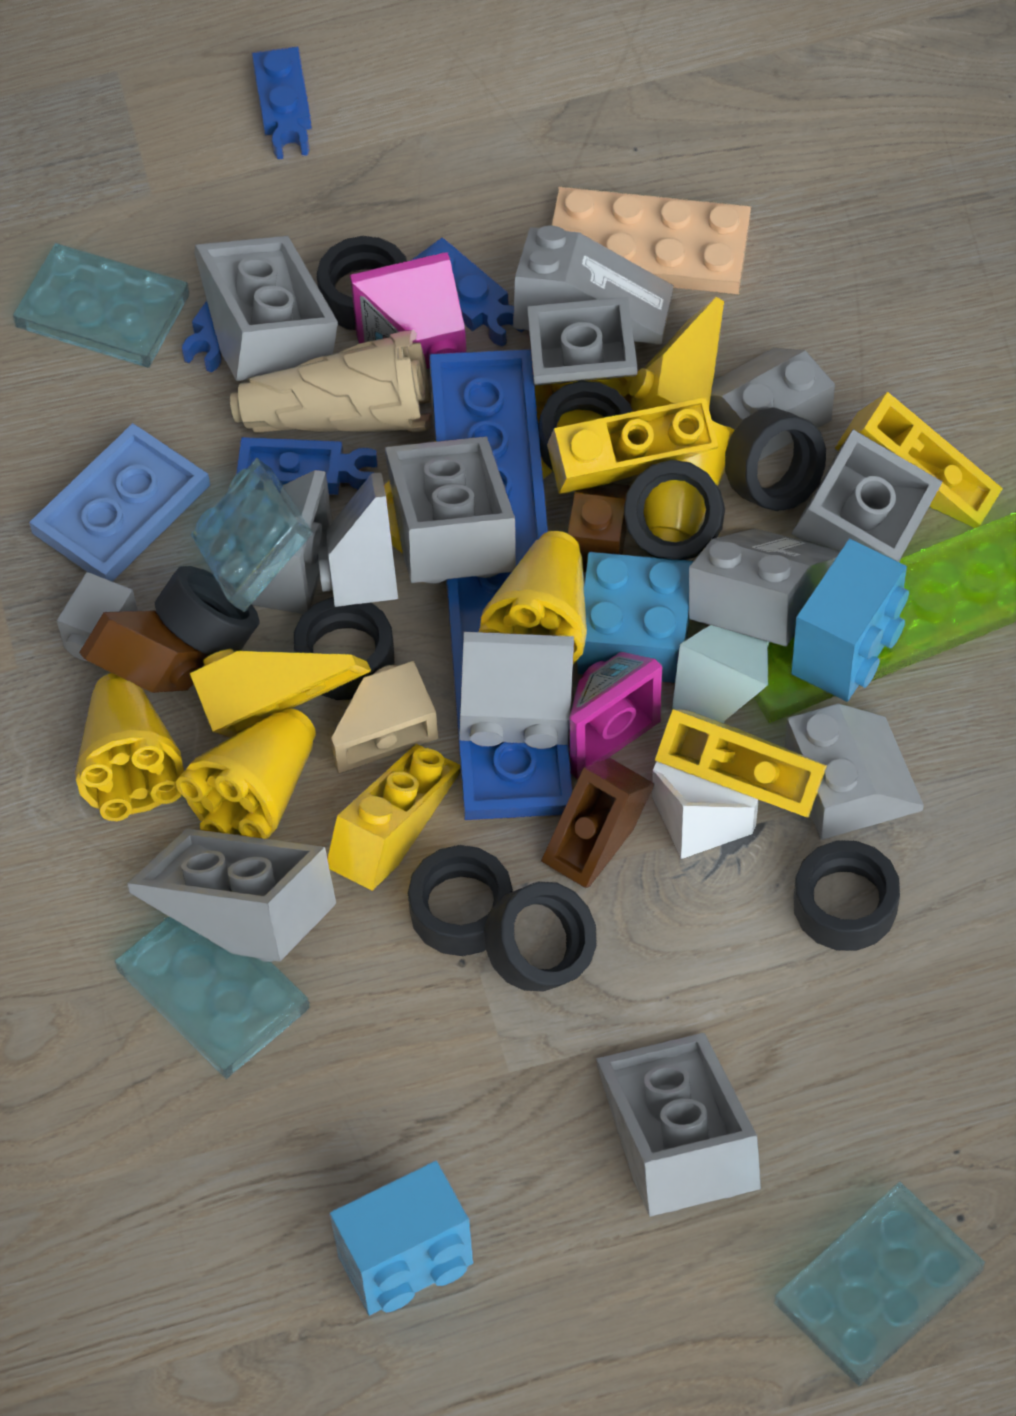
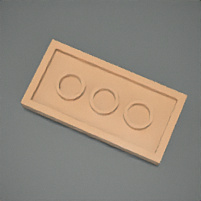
[552,187,751,295]

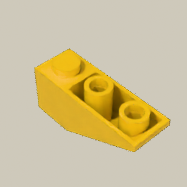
[547,397,718,494]
[327,743,461,891]

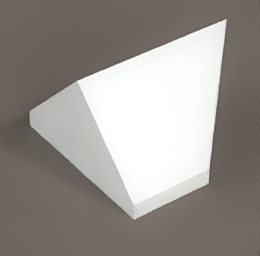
[652,762,758,859]

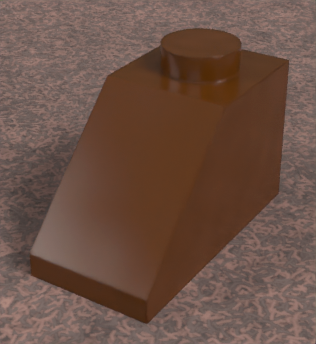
[568,484,630,572]
[79,610,209,693]
[541,758,655,888]

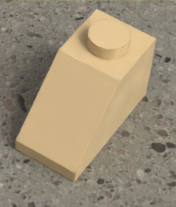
[331,661,439,773]

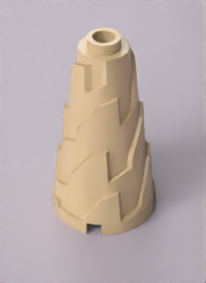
[230,330,432,433]

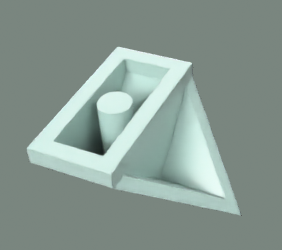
[672,625,769,723]

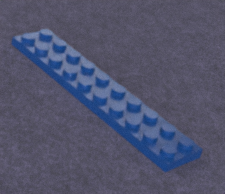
[430,349,572,820]

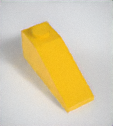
[629,297,724,412]
[834,392,1003,528]
[190,649,371,737]
[655,709,827,817]

